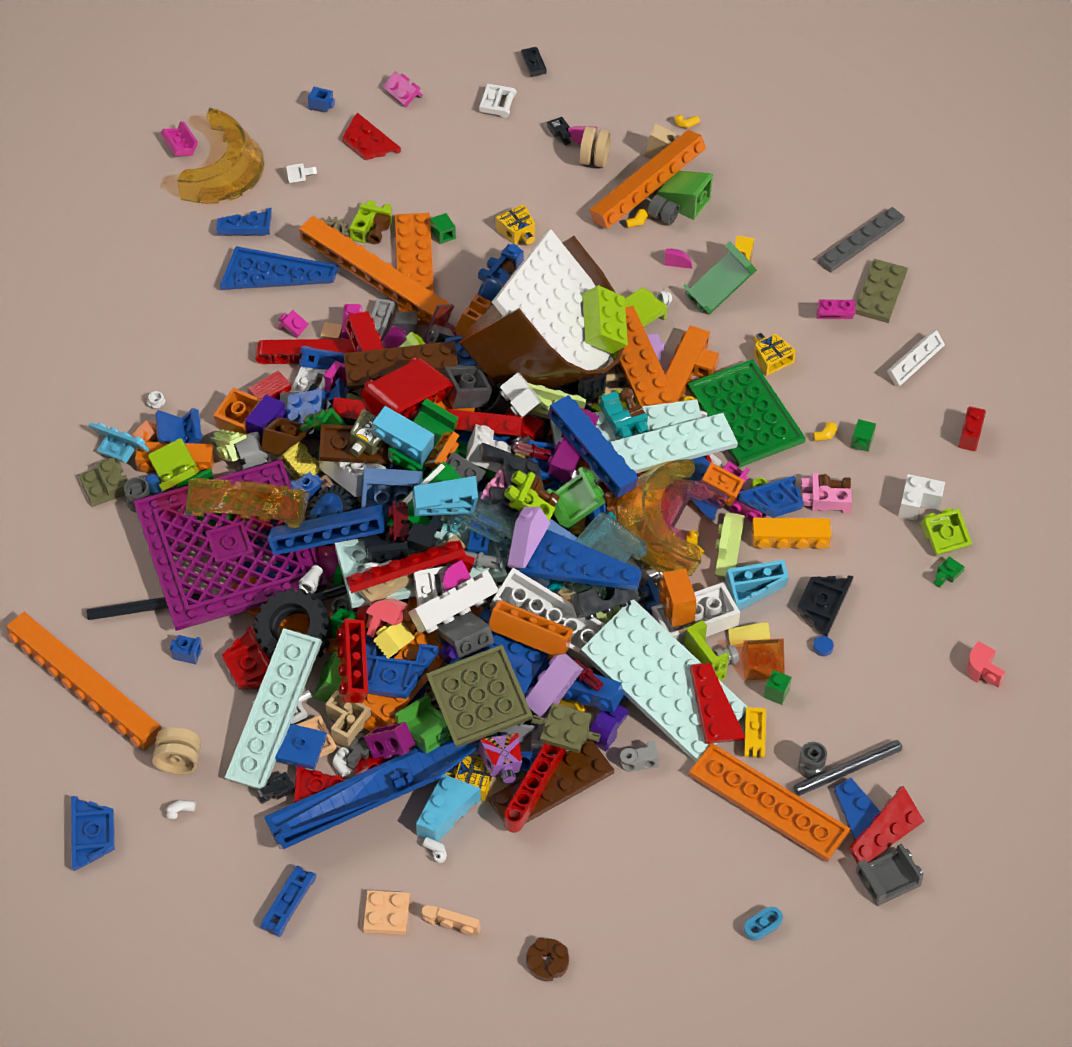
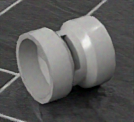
[714,645,740,665]

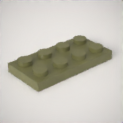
[855,259,908,323]

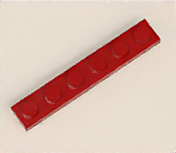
[346,540,466,593]

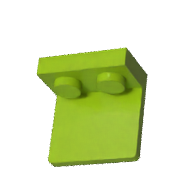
[148,438,199,491]

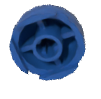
[477,274,503,305]

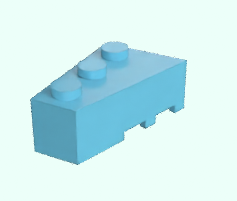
[372,406,434,466]
[412,476,478,516]
[725,560,789,611]
[416,774,481,841]

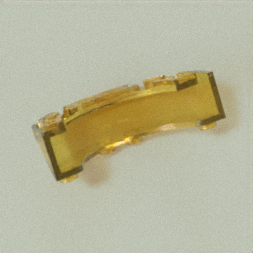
[177,108,264,204]
[614,459,701,576]
[186,478,310,528]

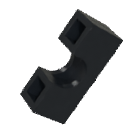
[407,515,444,553]
[570,587,637,620]

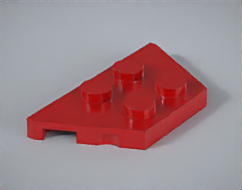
[342,113,401,160]
[222,626,270,689]

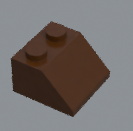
[261,417,313,455]

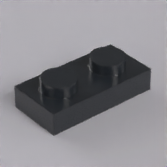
[521,47,547,77]

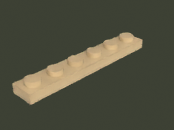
[359,535,467,606]

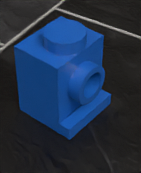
[308,86,335,112]
[501,244,524,269]
[290,472,323,504]
[170,635,203,665]

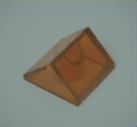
[741,638,785,680]

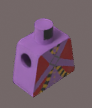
[478,733,522,783]

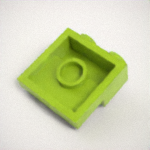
[920,508,972,556]

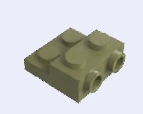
[79,458,128,507]

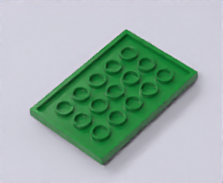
[687,359,806,468]

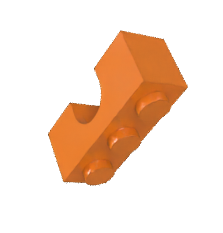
[454,294,492,336]

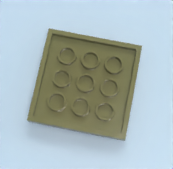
[426,644,533,748]

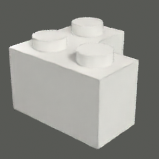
[500,373,542,417]
[466,424,511,473]
[898,474,945,521]

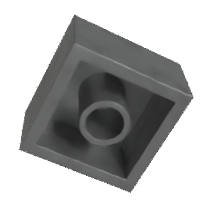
[443,366,492,409]

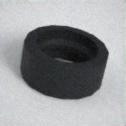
[480,383,511,415]

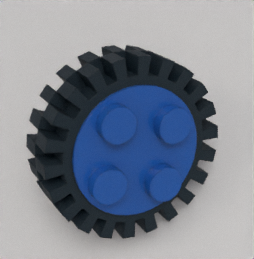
[305,485,361,546]

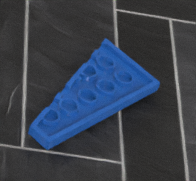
[220,246,339,290]
[520,529,642,591]

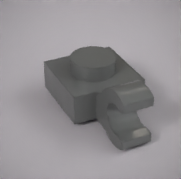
[346,732,371,770]

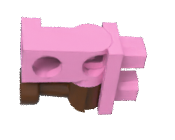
[801,473,852,514]

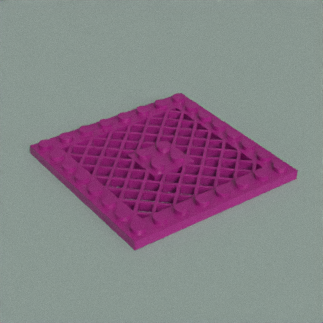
[134,460,328,631]

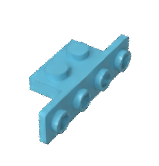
[89,422,149,464]

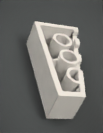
[319,451,386,497]
[408,570,499,634]

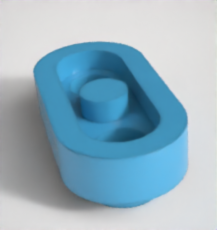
[744,907,783,941]

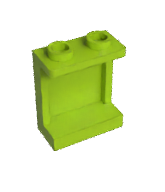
[625,287,667,327]
[684,620,729,681]

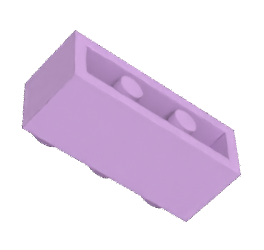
[526,654,583,717]

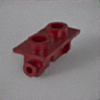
[388,501,409,543]

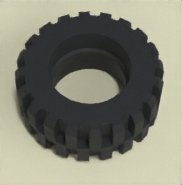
[253,588,332,662]

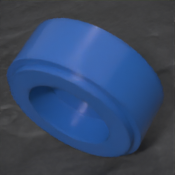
[813,636,834,656]

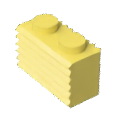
[277,442,321,481]
[374,623,415,658]

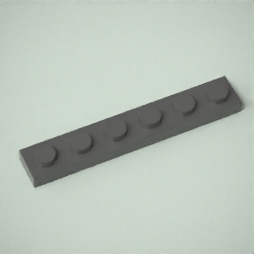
[818,207,905,273]

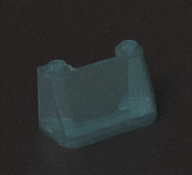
[447,491,520,560]
[563,512,647,600]

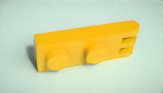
[744,707,766,758]

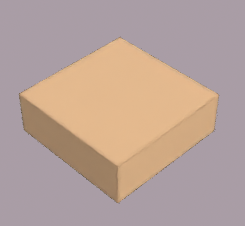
[321,322,342,339]

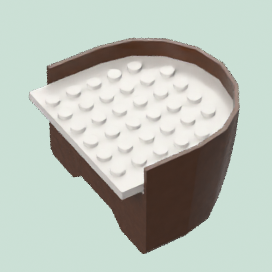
[459,229,624,389]

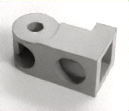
[620,741,659,772]

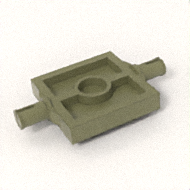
[531,703,601,753]

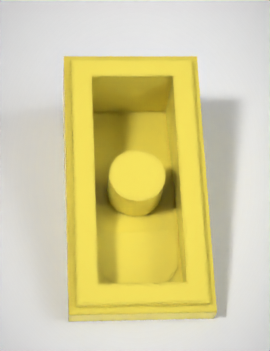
[728,622,770,647]

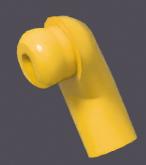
[674,114,700,128]
[626,209,648,228]
[813,422,837,441]
[685,530,704,558]

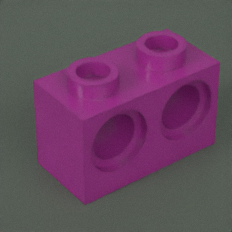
[364,721,415,759]

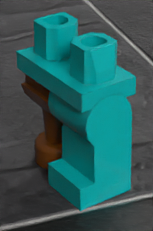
[599,389,649,439]

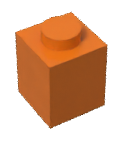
[694,348,719,378]

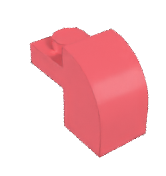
[366,598,408,638]
[967,641,1005,687]

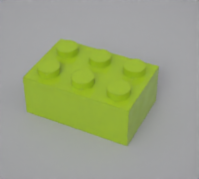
[582,285,628,354]

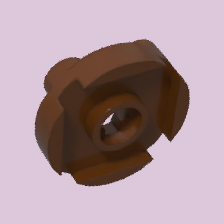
[526,938,569,981]

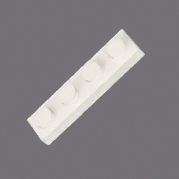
[887,330,945,386]

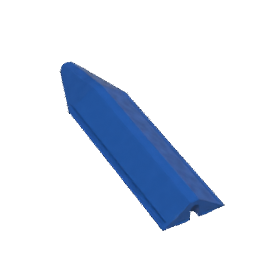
[264,738,482,849]

